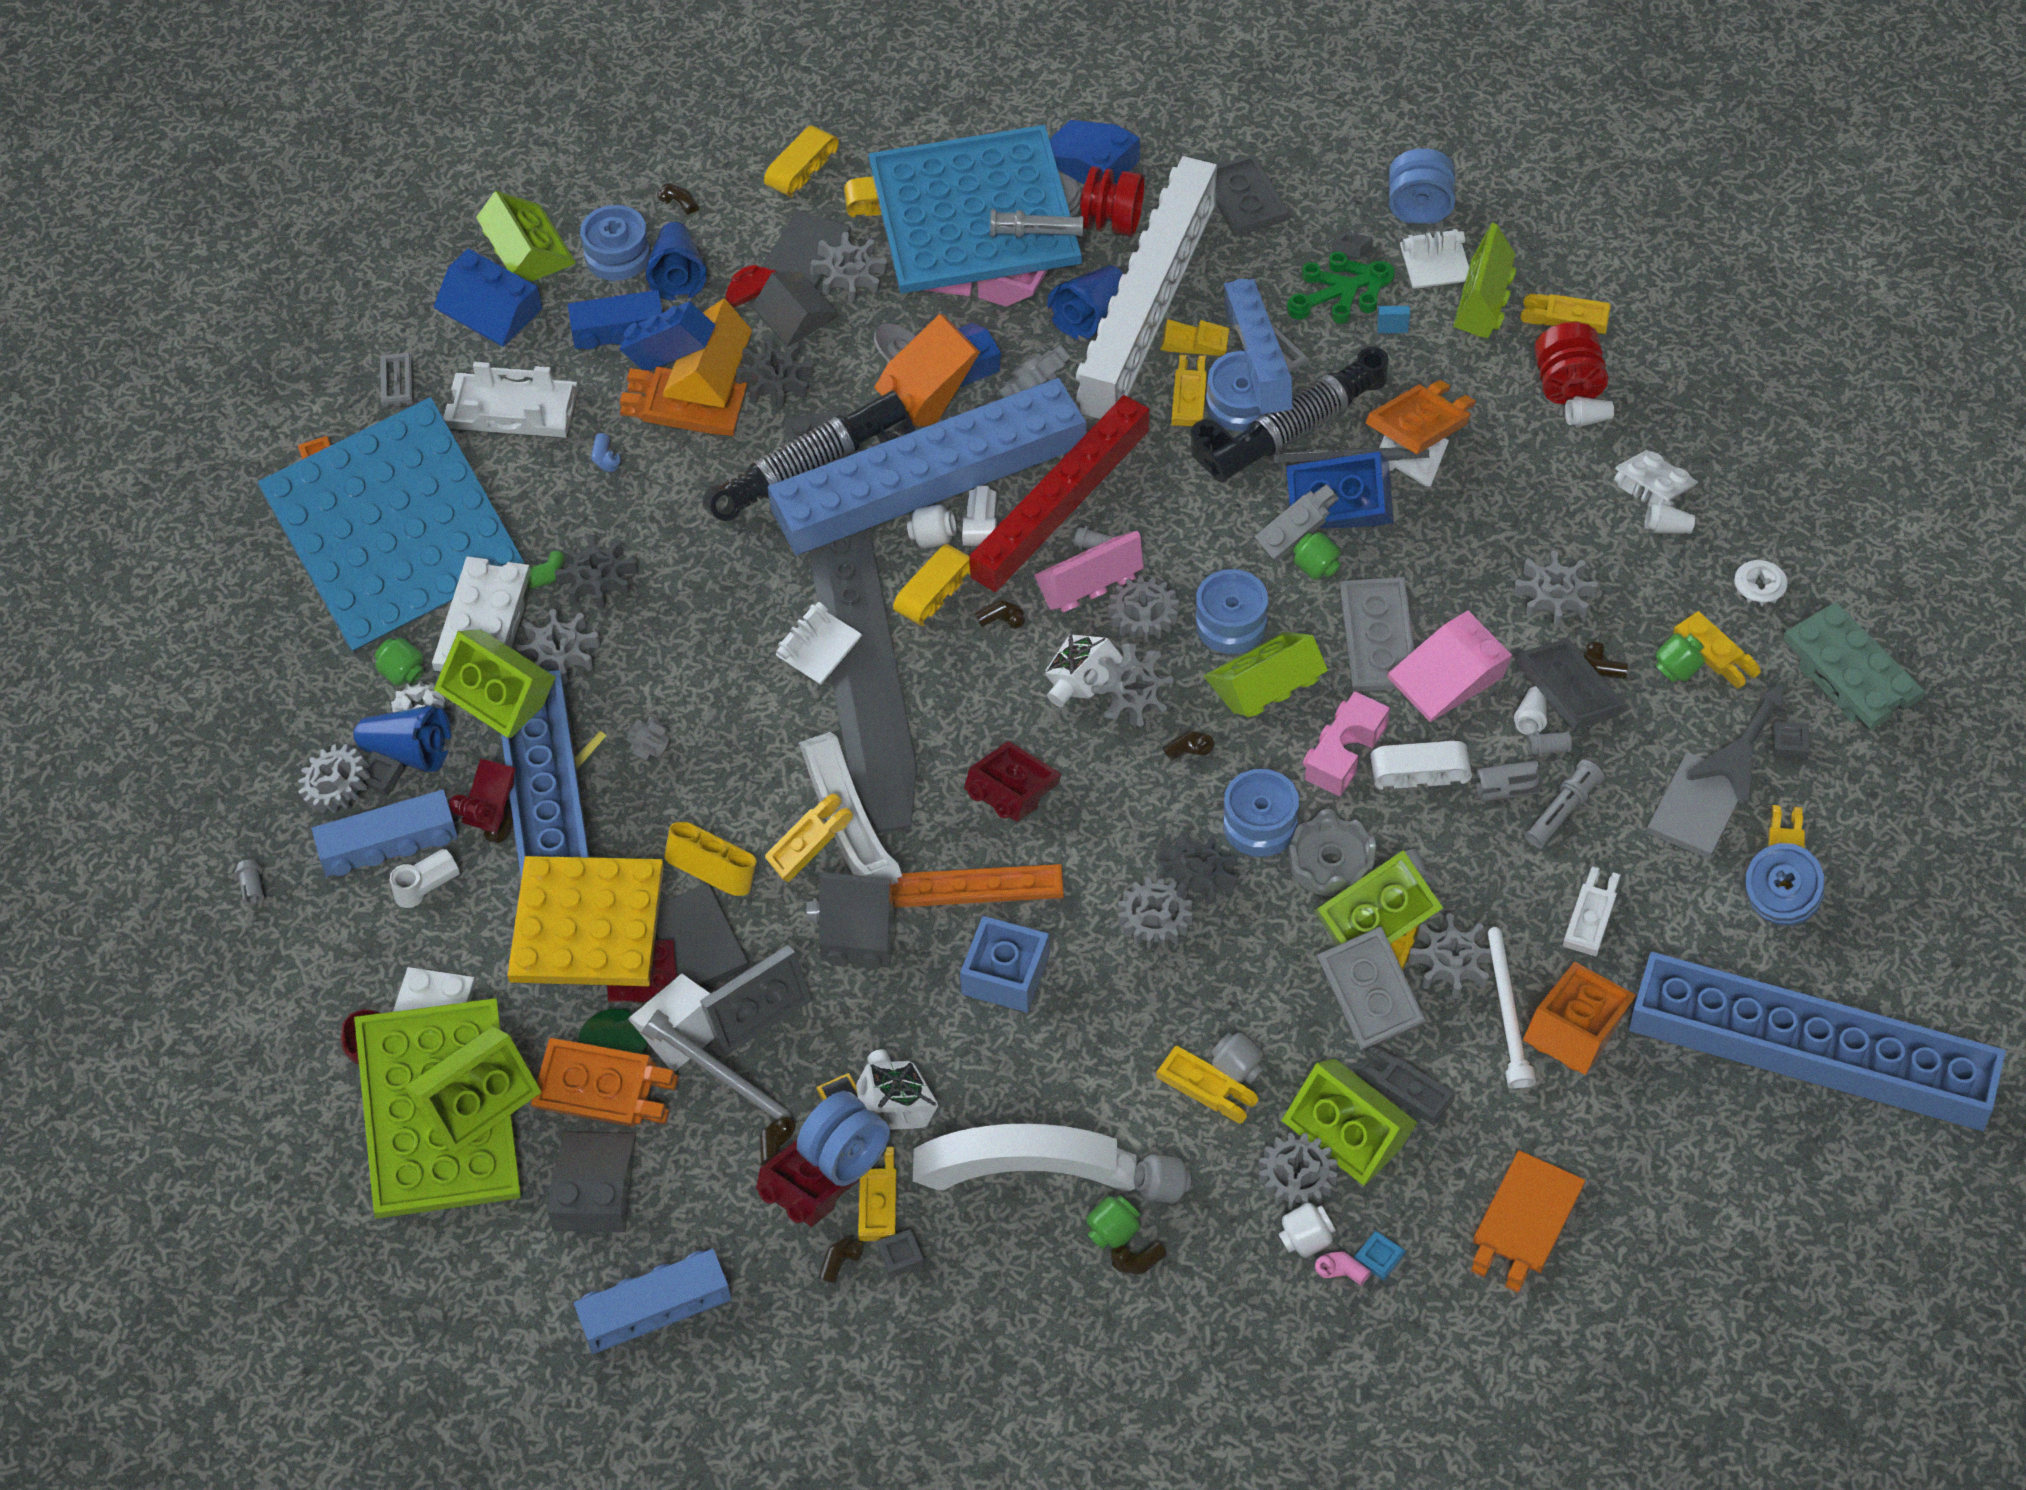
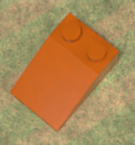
[874,314,980,427]
[1523,961,1637,1075]

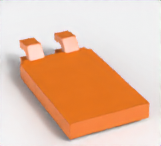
[620,367,747,436]
[1365,380,1476,454]
[531,1038,679,1127]
[1471,1150,1586,1293]

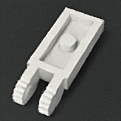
[1563,866,1620,957]

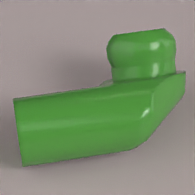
[527,551,565,589]

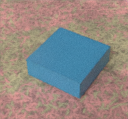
[1377,306,1410,333]
[1354,1230,1406,1281]

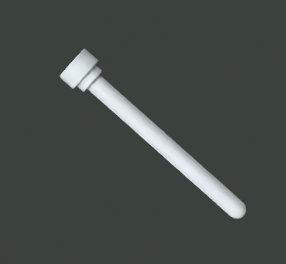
[1488,927,1536,1089]

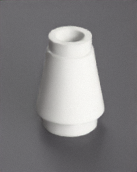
[1565,396,1614,428]
[1645,502,1695,534]
[1514,686,1547,735]

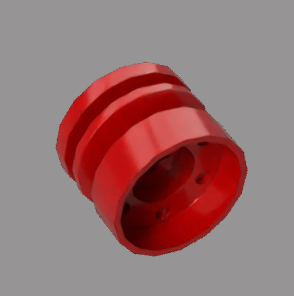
[1080,166,1145,237]
[1534,322,1609,404]

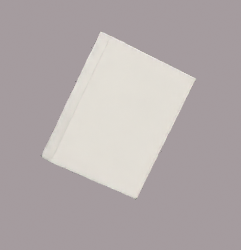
[628,974,714,1072]

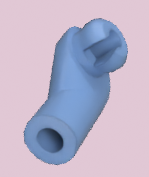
[591,433,621,472]

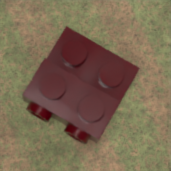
[964,741,1061,822]
[756,1140,859,1227]

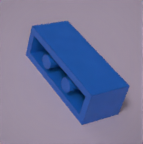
[568,290,662,349]
[619,301,715,371]

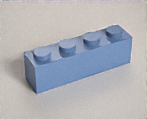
[311,789,458,877]
[573,1249,731,1354]

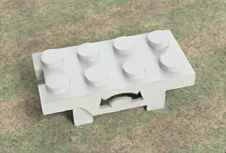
[443,362,578,438]
[432,557,531,671]

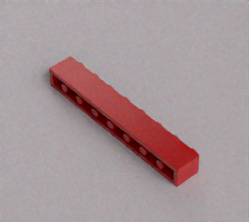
[969,395,1149,593]

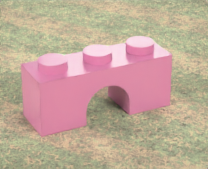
[1303,691,1390,797]

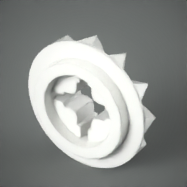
[1734,560,1787,607]
[391,681,445,712]

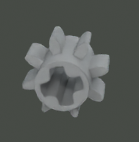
[627,717,669,761]

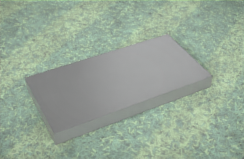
[1339,577,1414,692]

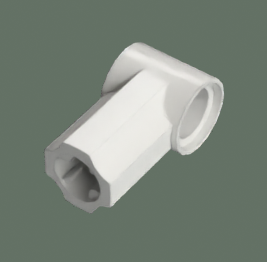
[962,486,997,546]
[390,849,459,908]

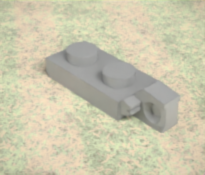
[1254,484,1339,562]

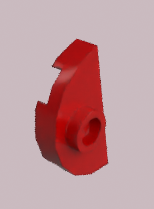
[725,265,776,308]

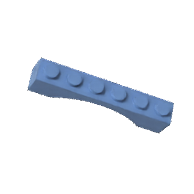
[1224,279,1292,414]

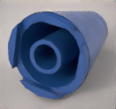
[645,222,706,301]
[1047,265,1123,340]
[353,705,451,772]

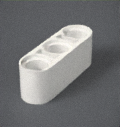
[1370,741,1472,789]

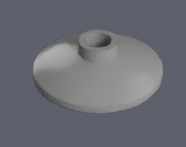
[874,323,916,362]

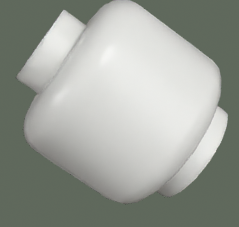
[907,505,957,549]
[1279,1203,1336,1258]

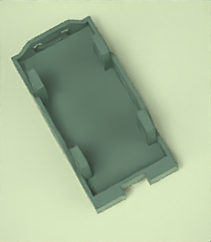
[1783,602,1925,730]

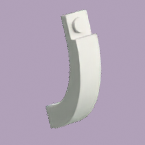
[799,732,902,885]
[912,1124,1136,1191]

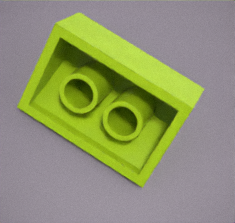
[476,190,576,282]
[1453,222,1517,338]
[434,629,556,738]
[1203,631,1328,717]
[1314,850,1443,945]
[405,1026,542,1154]
[1281,1058,1418,1186]

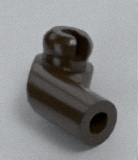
[657,183,699,215]
[975,600,1025,629]
[1584,642,1628,680]
[1163,731,1214,761]
[484,799,514,844]
[760,1116,796,1166]
[818,1237,864,1284]
[1110,1241,1167,1275]

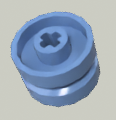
[1389,148,1455,223]
[580,205,650,281]
[1205,351,1272,431]
[1196,569,1268,654]
[1223,769,1299,857]
[1746,843,1824,926]
[797,1091,890,1186]

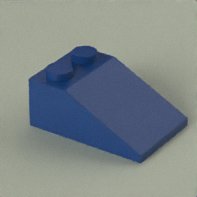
[1049,120,1140,184]
[1286,451,1394,528]

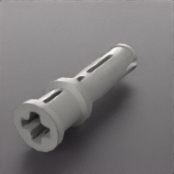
[990,209,1083,238]
[1525,760,1605,849]

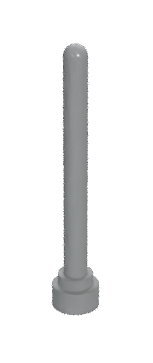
[641,1009,791,1119]

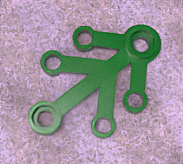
[1287,252,1395,324]

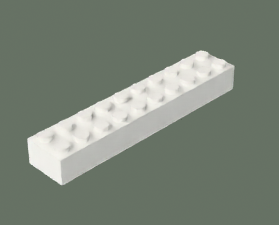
[1076,156,1217,419]

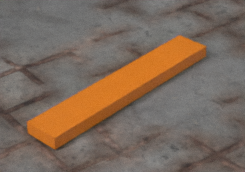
[891,864,1064,908]

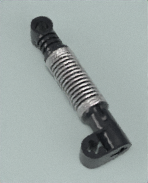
[1191,347,1389,483]
[703,390,916,521]

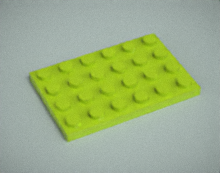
[354,998,521,1219]

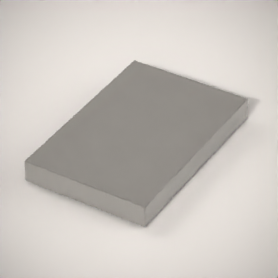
[1646,752,1739,859]
[1317,927,1426,1052]

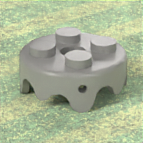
[1289,809,1376,897]

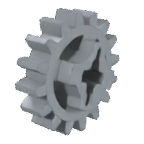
[1108,576,1179,642]
[298,744,370,814]
[1118,877,1193,949]
[1259,1133,1337,1210]

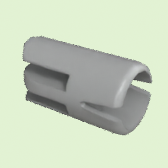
[1476,761,1540,802]

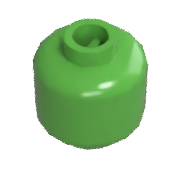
[1293,532,1342,580]
[1656,633,1706,683]
[374,638,424,686]
[1086,1195,1141,1250]

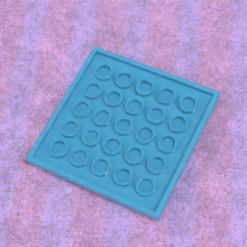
[868,125,1082,294]
[258,397,524,652]

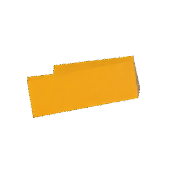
[663,298,752,408]

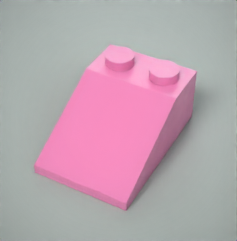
[1387,610,1512,722]

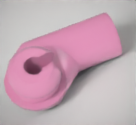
[1315,1251,1371,1286]

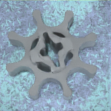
[810,232,887,302]
[998,344,1071,398]
[1514,551,1598,627]
[517,609,600,684]
[1091,643,1174,727]
[1408,913,1493,999]

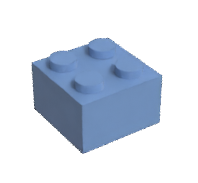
[960,916,1050,1013]

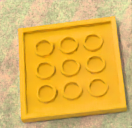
[507,856,664,986]

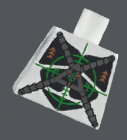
[1045,634,1123,707]
[856,1049,938,1130]

